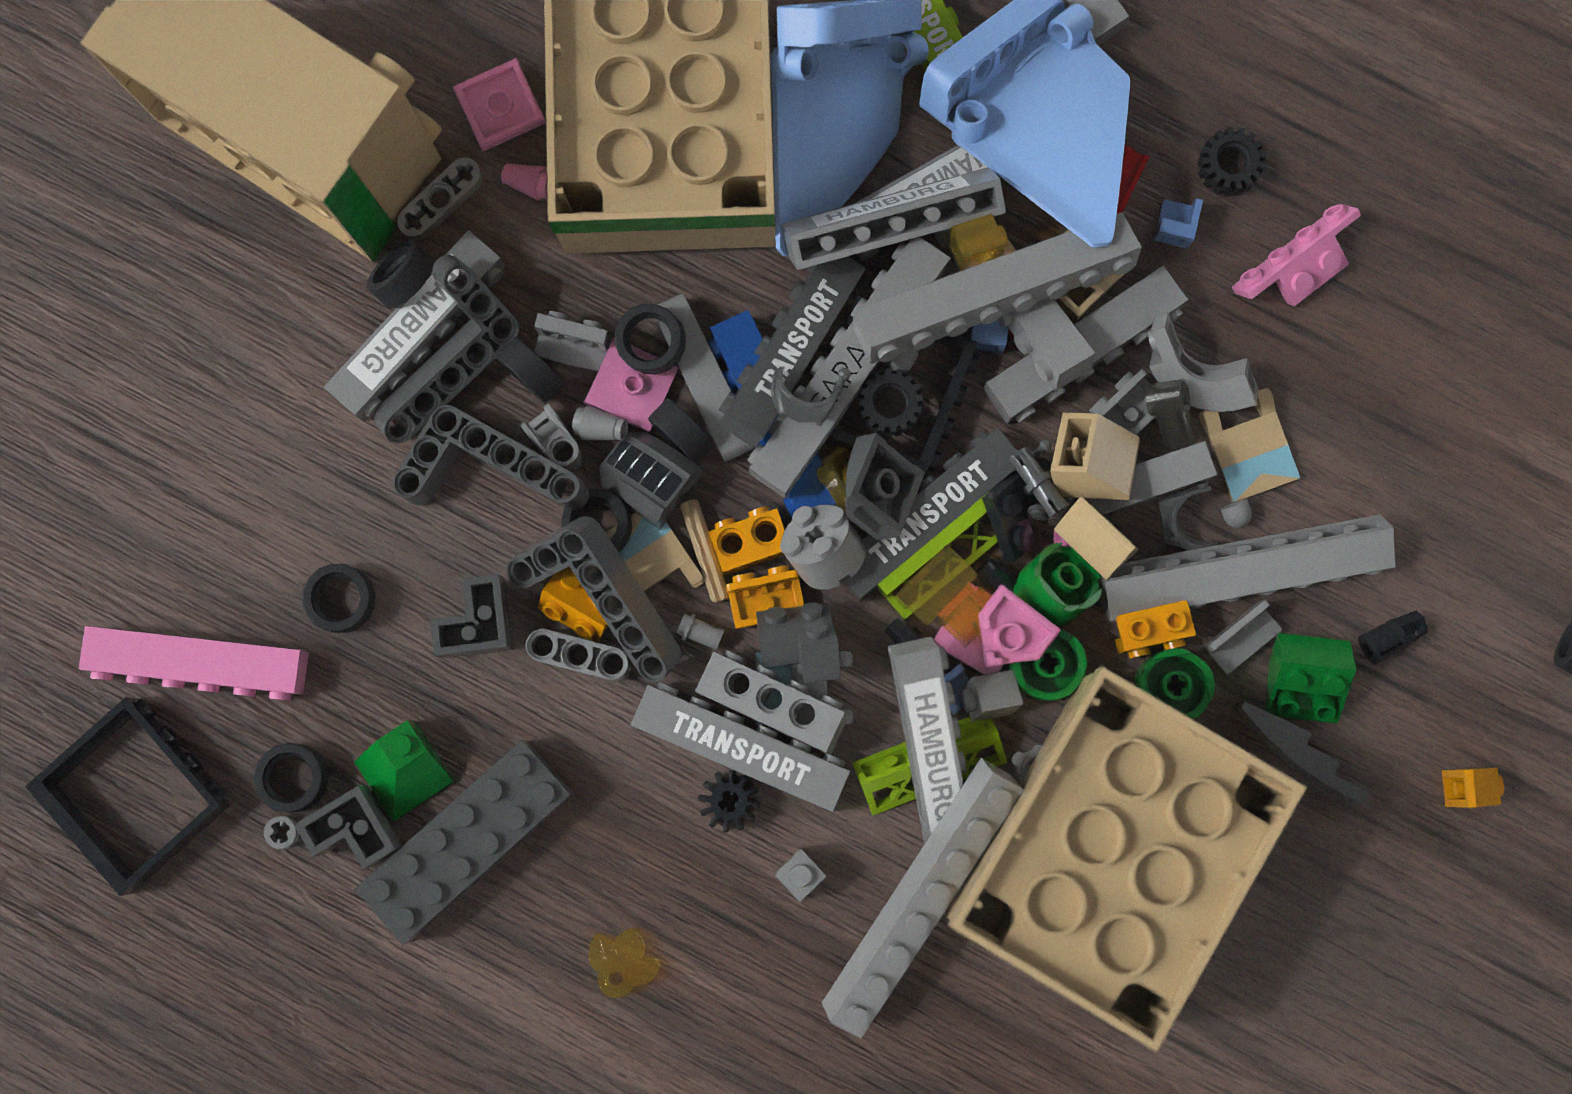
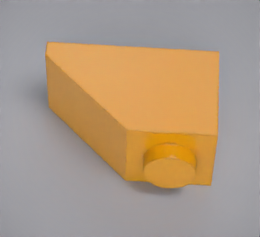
[1442,767,1504,808]

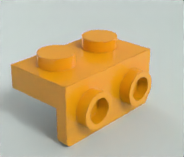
[726,565,804,630]
[538,566,608,643]
[1115,600,1196,659]

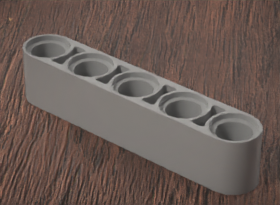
[655,293,757,462]

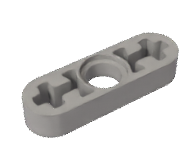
[397,158,483,241]

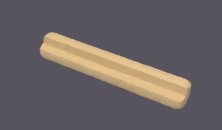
[680,499,729,603]

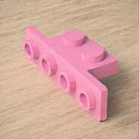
[1232,204,1361,306]

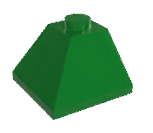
[354,720,454,822]

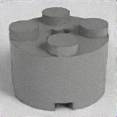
[780,505,866,590]

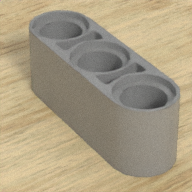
[525,629,631,682]

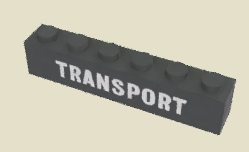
[717,256,866,448]
[840,428,1018,602]

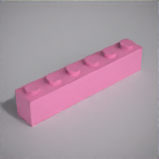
[78,626,309,701]

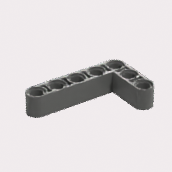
[374,255,519,444]
[393,405,589,511]
[506,516,682,683]

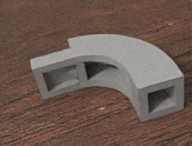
[1148,312,1259,412]

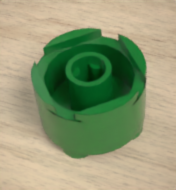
[1013,543,1102,627]
[1009,628,1087,702]
[1134,649,1215,720]

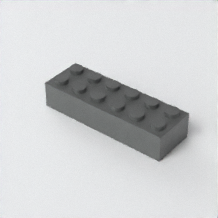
[354,740,575,945]

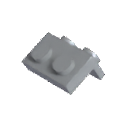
[534,311,611,372]
[1089,369,1169,435]

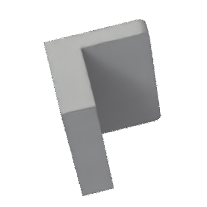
[1202,600,1282,676]

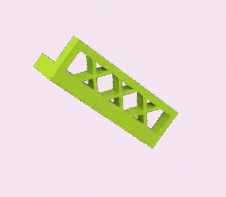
[877,492,998,620]
[852,716,1008,816]

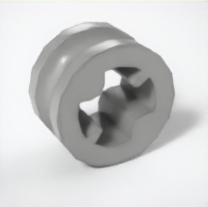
[264,816,300,849]

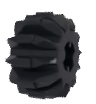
[698,770,760,833]

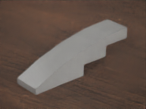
[1077,441,1217,516]

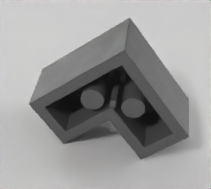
[430,574,513,659]
[756,603,841,683]
[294,786,403,869]

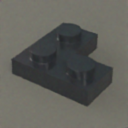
[982,470,1038,561]

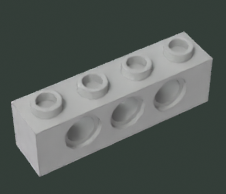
[695,650,849,755]

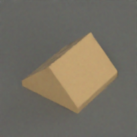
[1053,496,1139,580]

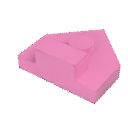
[978,585,1061,667]

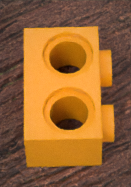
[709,506,785,576]

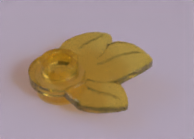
[588,927,660,999]

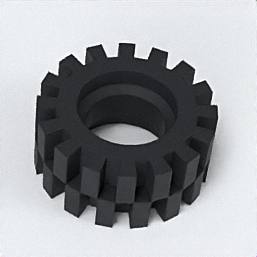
[1197,127,1266,197]

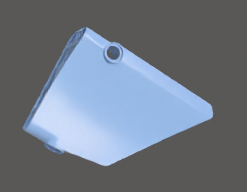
[770,0,929,257]
[919,0,1130,247]

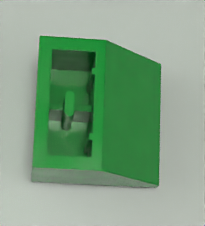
[1265,633,1356,724]

